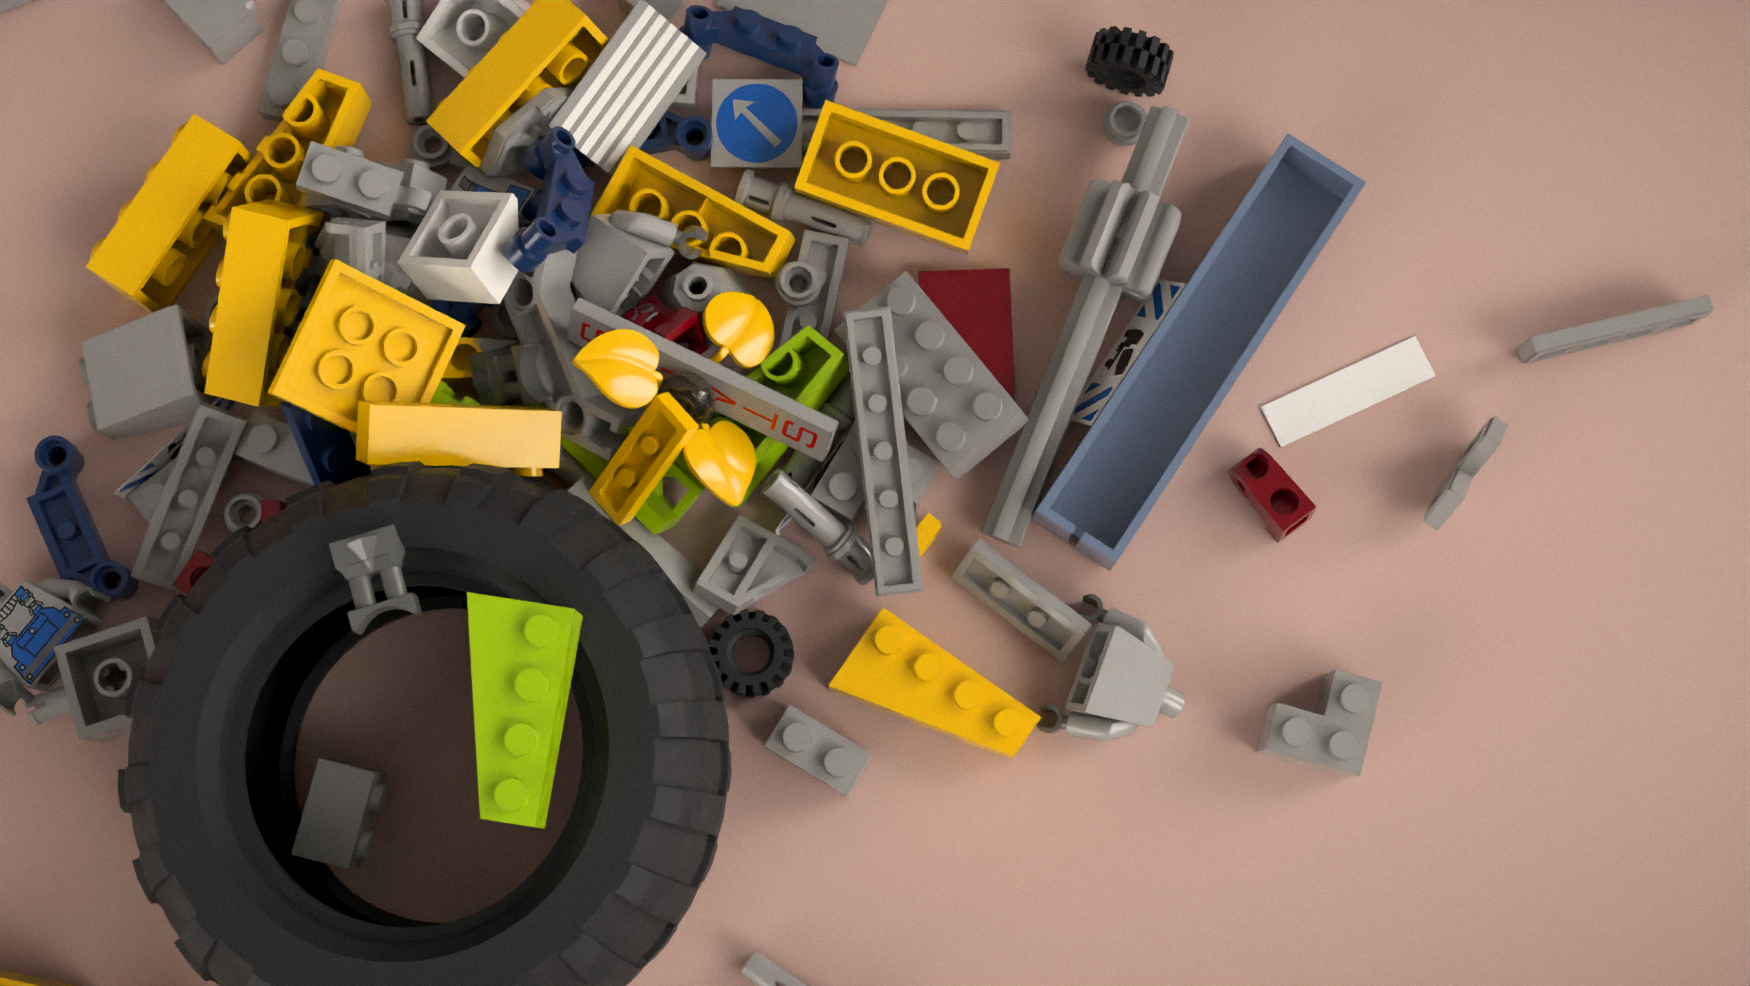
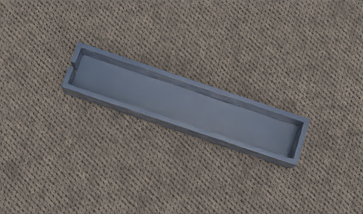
[1032,133,1366,571]

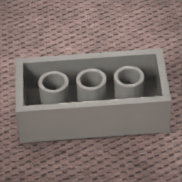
[834,270,1029,480]

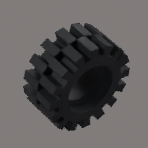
[1085,26,1174,97]
[708,609,794,698]

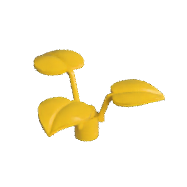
[572,291,774,507]

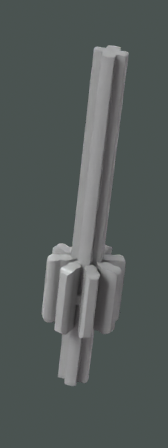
[981,105,1190,548]

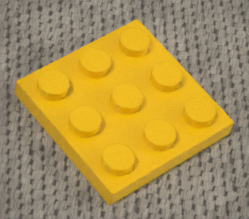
[268,259,466,435]

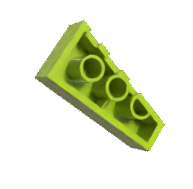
[675,325,849,508]
[467,592,583,829]

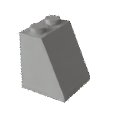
[79,305,219,440]

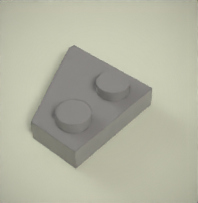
[692,514,817,615]

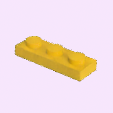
[588,392,699,526]

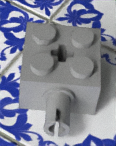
[25,616,162,742]

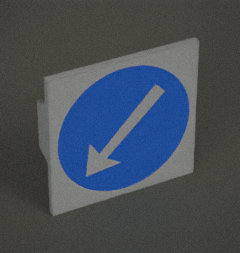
[711,79,803,170]

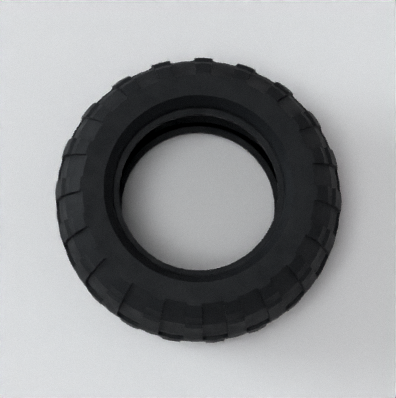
[118,461,732,986]

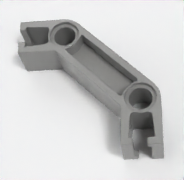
[503,227,646,462]

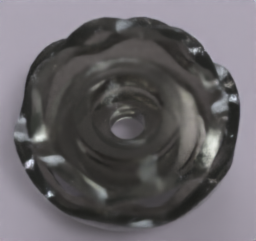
[658,372,716,424]

